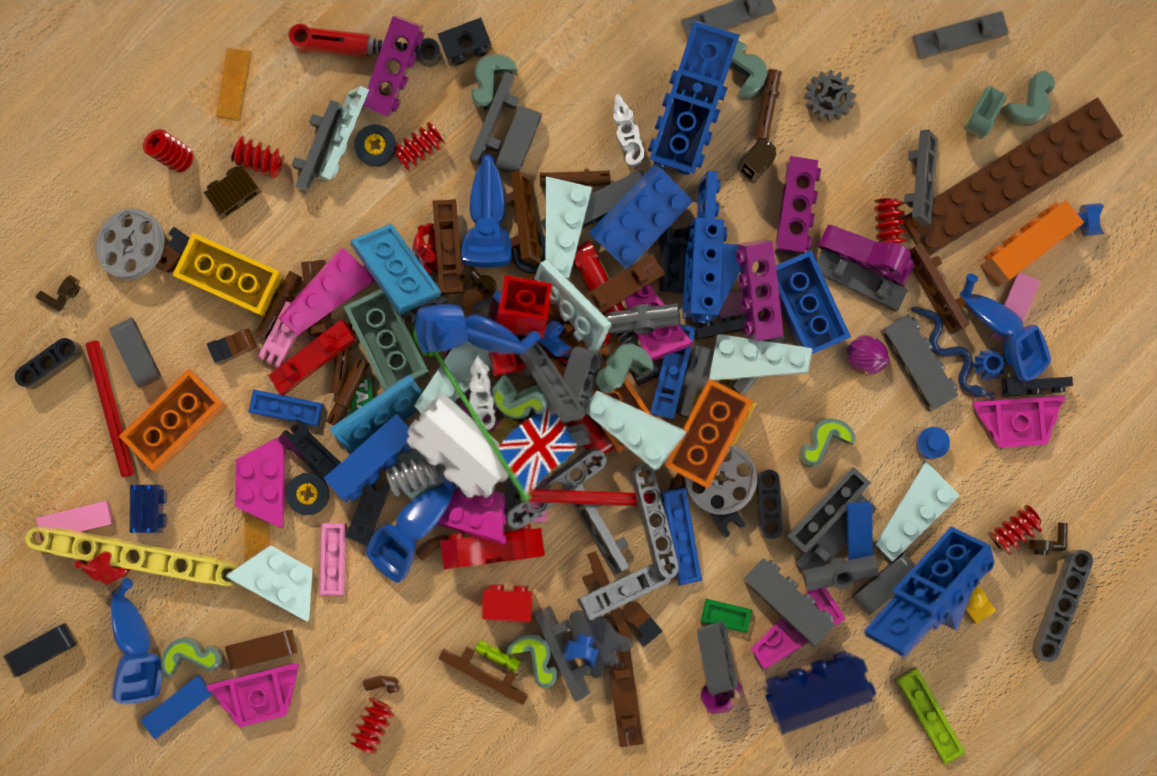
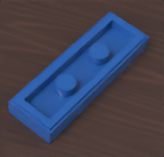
[248,389,324,427]
[847,501,873,561]
[140,675,213,739]

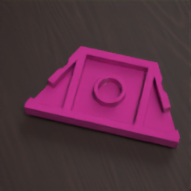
[972,395,1065,448]
[235,437,285,528]
[436,487,506,545]
[207,662,299,727]

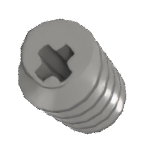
[386,457,440,497]

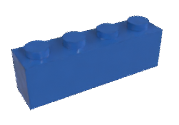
[324,414,413,503]

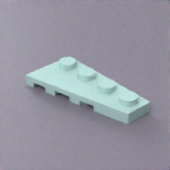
[317,86,369,181]
[546,176,592,280]
[534,260,611,352]
[709,334,812,381]
[414,341,492,413]
[586,391,687,470]
[874,461,960,562]

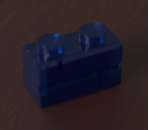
[129,485,167,533]

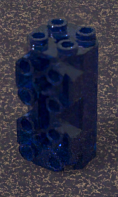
[763,651,877,735]

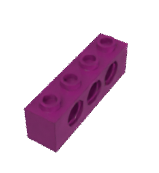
[363,15,425,116]
[774,156,821,256]
[736,239,784,341]

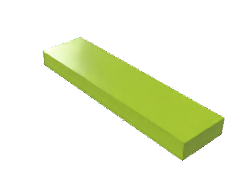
[895,667,966,764]

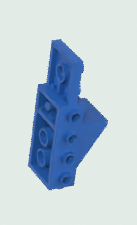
[648,20,740,174]
[682,171,740,324]
[864,526,995,658]

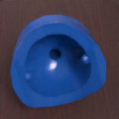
[1076,203,1105,236]
[916,427,950,459]
[563,634,599,668]

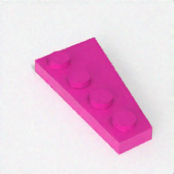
[278,247,375,335]
[624,273,693,361]
[751,588,846,670]

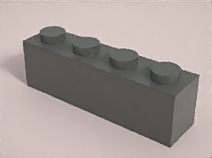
[880,314,959,412]
[784,467,871,553]
[744,558,835,648]

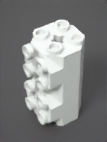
[407,393,509,498]

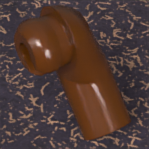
[416,535,448,561]
[363,675,400,694]

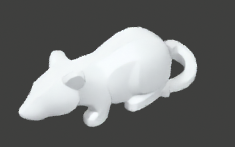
[613,94,644,167]
[469,358,495,430]

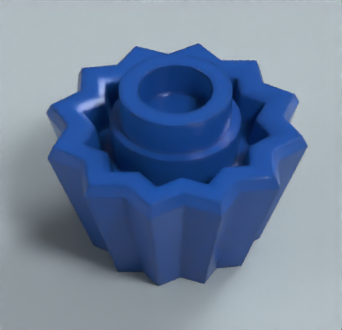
[973,349,1006,382]

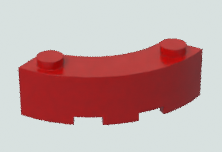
[440,524,545,570]

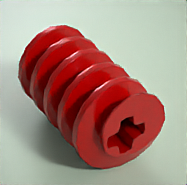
[393,122,446,172]
[143,129,194,173]
[231,135,285,178]
[874,198,906,244]
[988,505,1042,555]
[349,697,395,754]

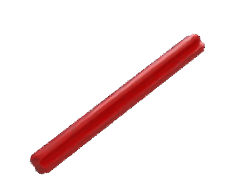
[85,340,135,477]
[527,488,654,506]

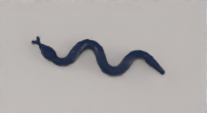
[911,307,995,400]

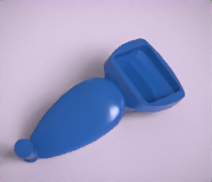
[462,154,512,268]
[960,274,1051,381]
[415,305,540,354]
[366,474,456,583]
[111,578,162,704]

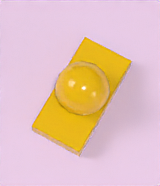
[965,585,996,624]

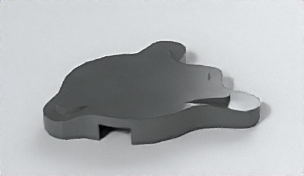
[569,610,633,678]

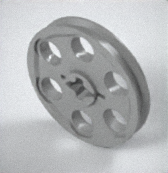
[96,208,164,280]
[684,445,757,515]

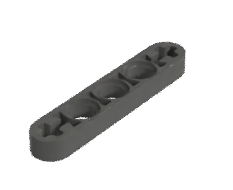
[505,447,607,528]
[631,463,679,579]

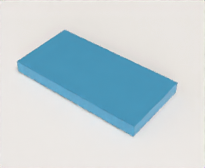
[350,224,441,315]
[330,374,423,455]

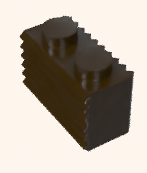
[737,138,777,183]
[204,166,262,219]

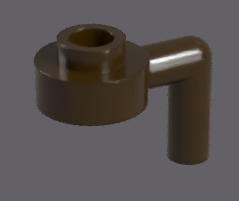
[458,266,497,299]
[36,275,81,312]
[1029,523,1068,555]

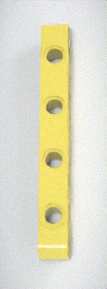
[25,526,239,586]

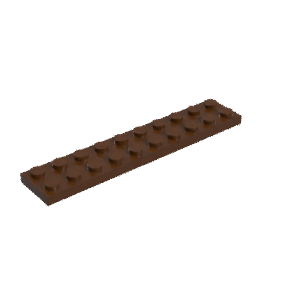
[901,97,1123,256]

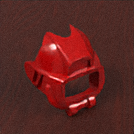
[412,223,438,276]
[74,551,131,585]

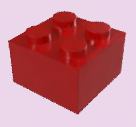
[497,275,553,338]
[482,584,533,622]

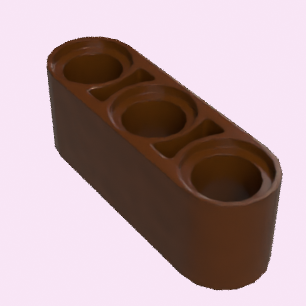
[225,629,298,670]

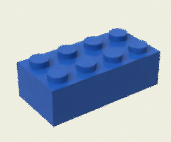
[589,165,693,269]
[776,250,851,355]

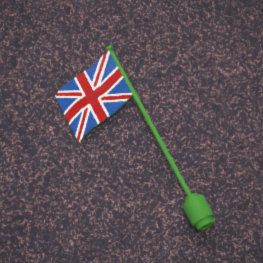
[411,324,577,502]

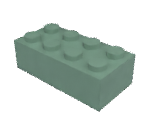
[344,289,430,391]

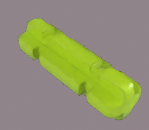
[475,640,520,671]

